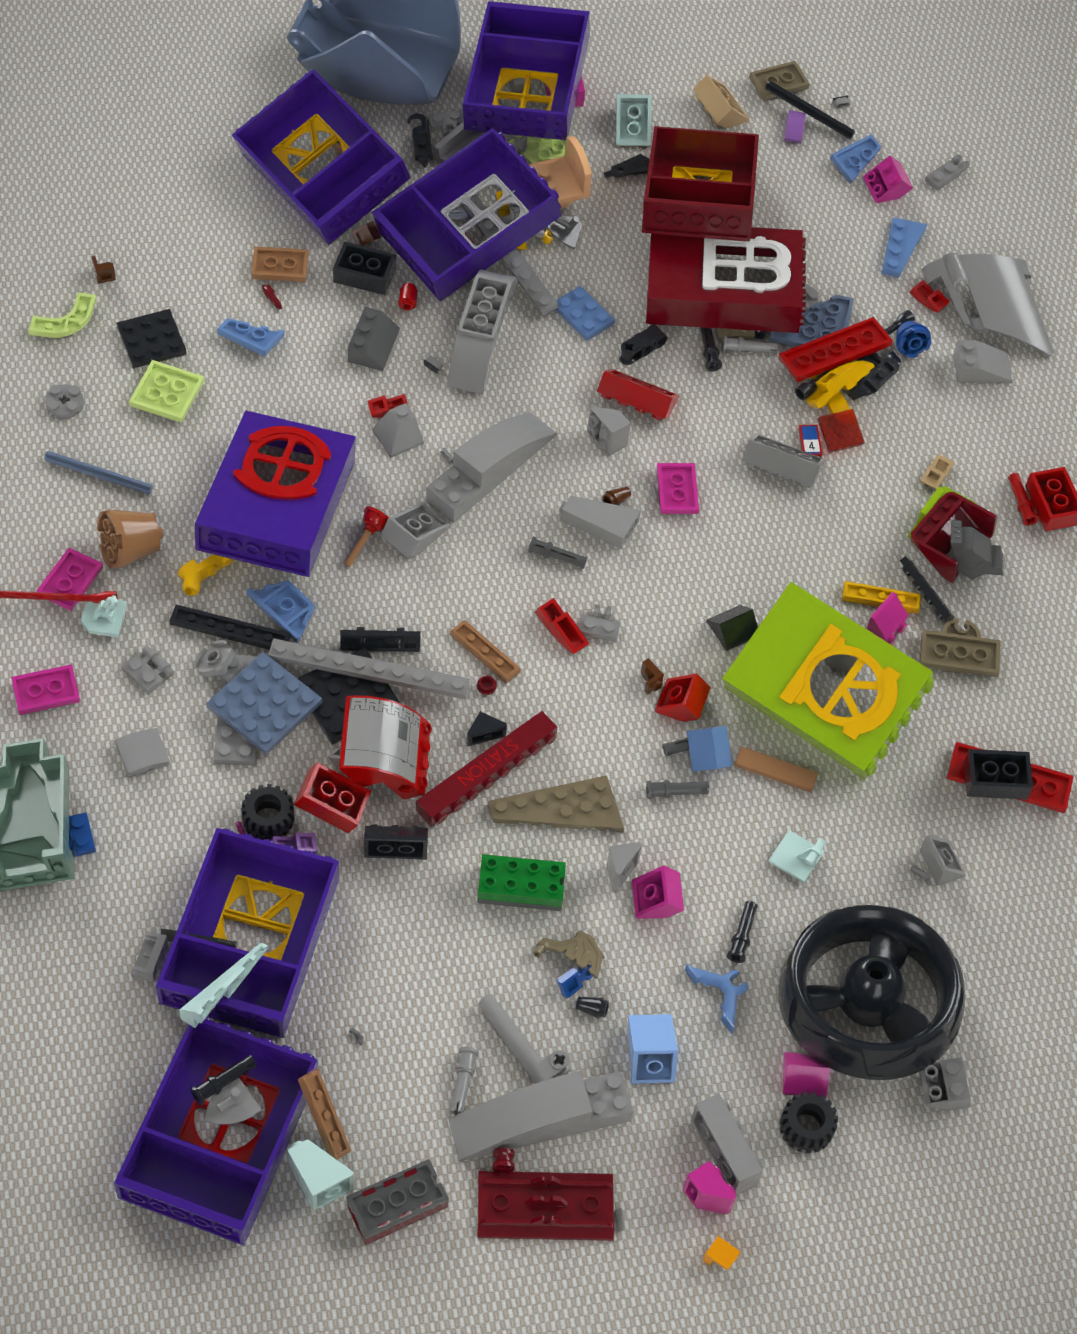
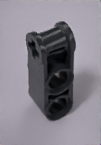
[619,324,668,365]

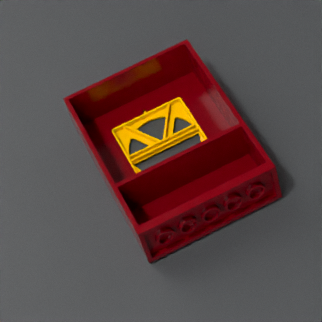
[642,126,759,242]

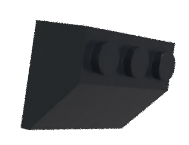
[364,824,428,860]

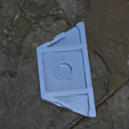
[247,580,315,643]

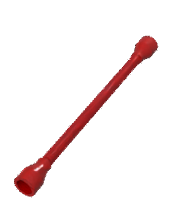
[0,590,118,604]

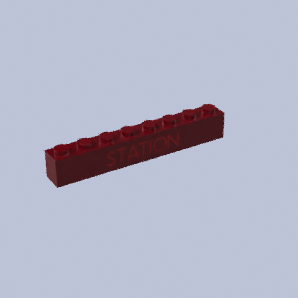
[416,711,558,827]

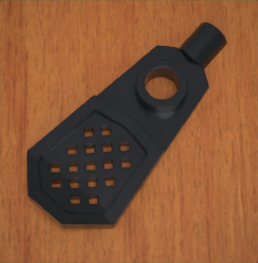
[604,154,650,178]

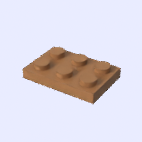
[251,246,309,282]

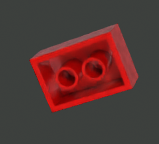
[1025,467,1077,532]
[294,762,371,834]

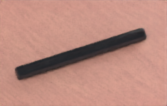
[765,81,855,139]

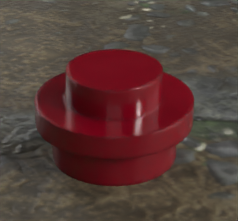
[477,675,497,695]

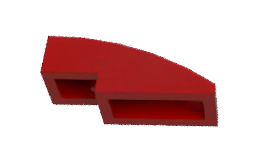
[535,598,589,655]

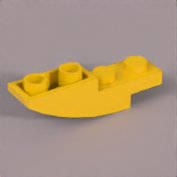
[806,360,874,409]

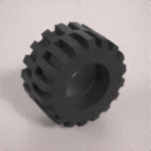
[241,784,295,840]
[779,1091,838,1153]

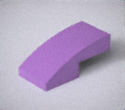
[784,110,806,144]
[271,833,318,854]

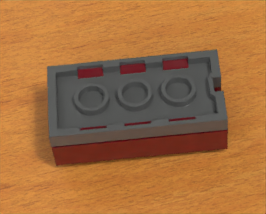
[346,1159,449,1246]

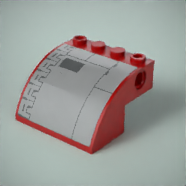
[339,696,432,800]

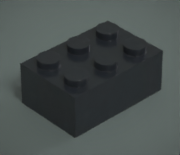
[333,241,396,295]
[964,749,1033,800]

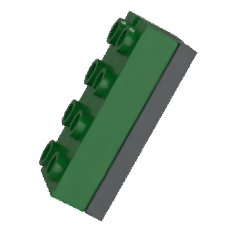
[477,854,566,911]

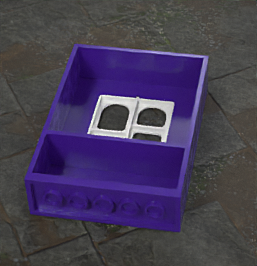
[372,128,561,302]

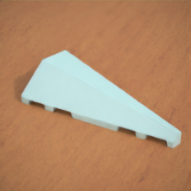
[179,943,268,1028]

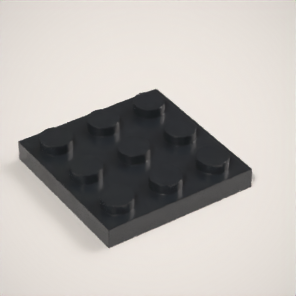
[116,309,187,369]

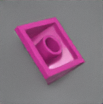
[783,1052,831,1098]

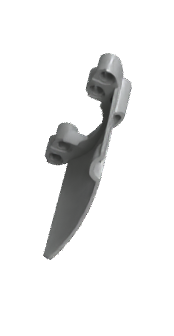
[922,253,1054,357]

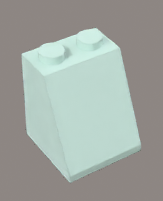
[287,1139,354,1211]

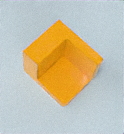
[703,1236,741,1270]

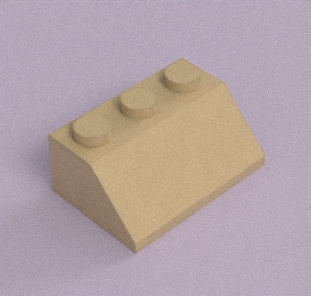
[693,74,749,129]

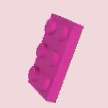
[656,463,699,514]
[37,548,103,611]
[11,664,80,715]

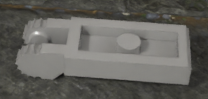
[925,154,970,191]

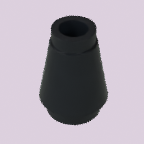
[576,997,609,1019]

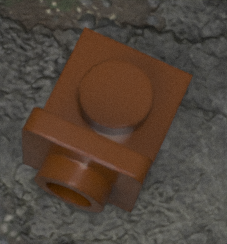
[641,658,664,694]

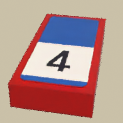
[798,425,822,457]

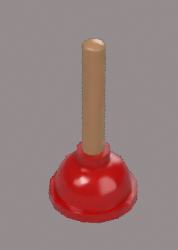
[344,506,389,567]

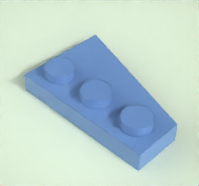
[830,134,881,184]
[217,318,284,357]

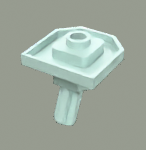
[81,595,128,638]

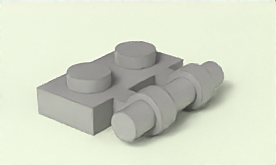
[122,646,174,695]

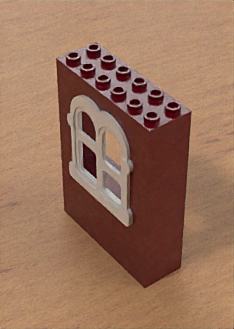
[646,227,806,333]

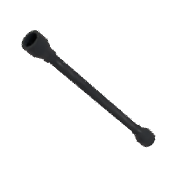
[795,310,915,400]

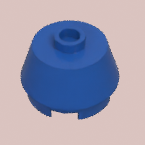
[896,321,931,358]

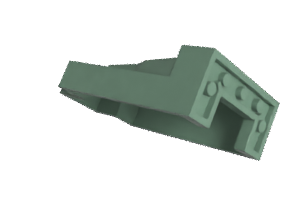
[0,738,74,891]

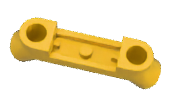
[178,554,235,596]

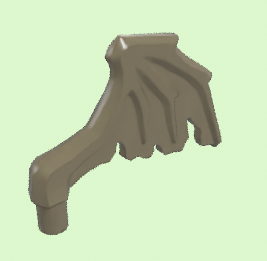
[533,931,605,978]

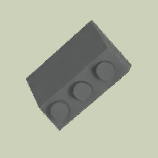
[348,307,400,371]

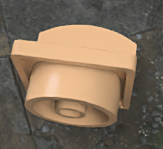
[528,136,592,209]

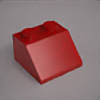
[654,673,711,722]

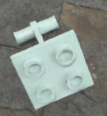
[768,830,826,883]

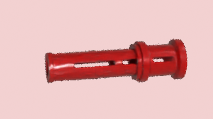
[1008,473,1039,526]

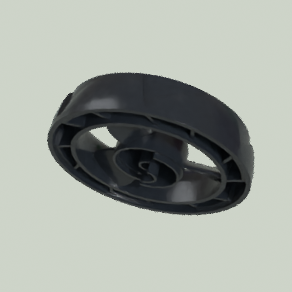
[778,905,965,1080]

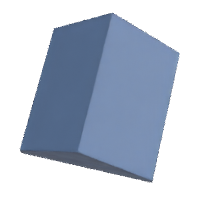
[687,726,732,771]

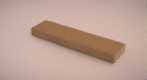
[450,620,521,684]
[734,746,818,793]
[298,1069,351,1160]

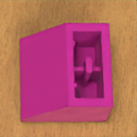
[863,155,913,203]
[683,1160,736,1215]

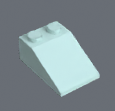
[616,94,652,147]

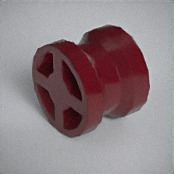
[492,1148,515,1172]

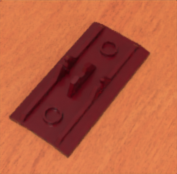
[477,1171,614,1241]

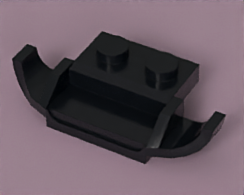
[847,351,901,401]

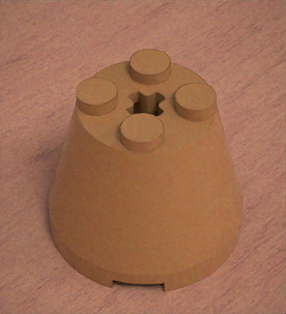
[97,509,164,569]

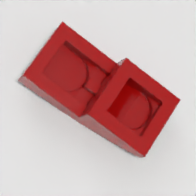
[909,280,950,313]
[368,394,409,418]

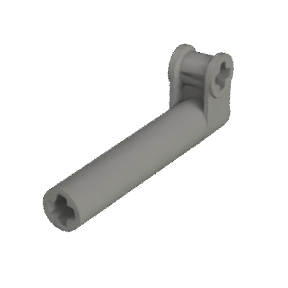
[478,994,569,1084]

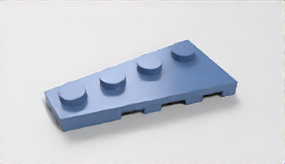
[882,217,927,277]

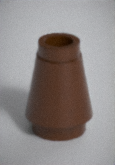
[602,486,631,505]

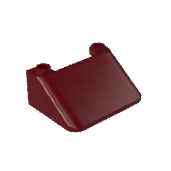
[910,492,998,583]

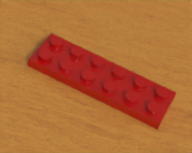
[779,317,893,383]
[946,742,1074,814]

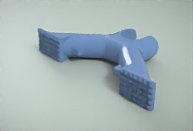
[685,963,749,1034]

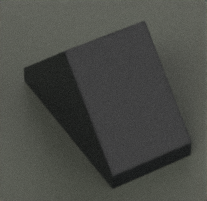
[467,711,507,746]

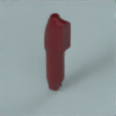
[262,284,282,310]

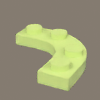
[29,293,97,338]

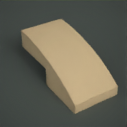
[920,454,955,490]

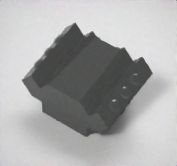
[946,520,1004,580]

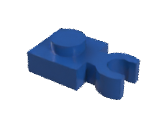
[557,964,593,999]

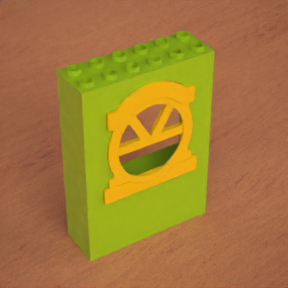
[722,582,934,779]

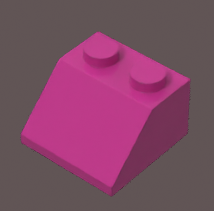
[867,592,908,645]
[632,865,684,919]

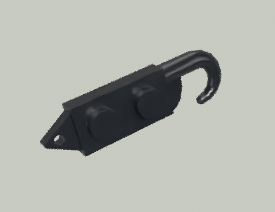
[407,113,433,168]

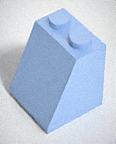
[627,1014,678,1084]

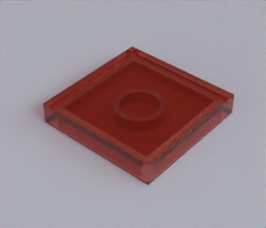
[817,409,865,453]

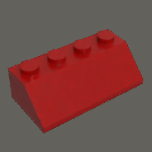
[597,369,680,420]

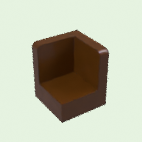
[351,221,381,246]
[91,256,116,284]

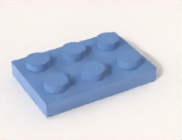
[555,286,615,341]

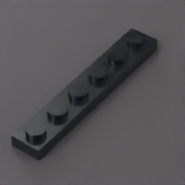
[169,604,291,650]

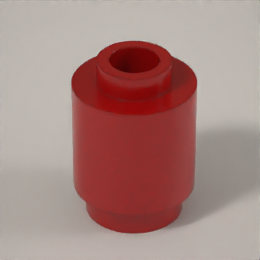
[398,283,418,311]

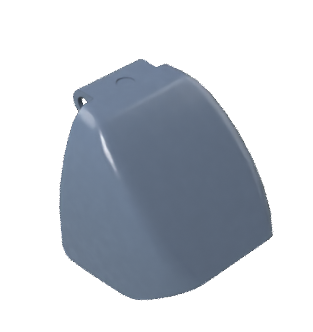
[287,0,461,105]

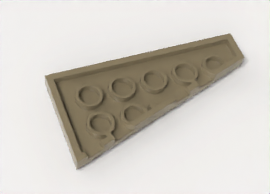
[488,775,624,832]

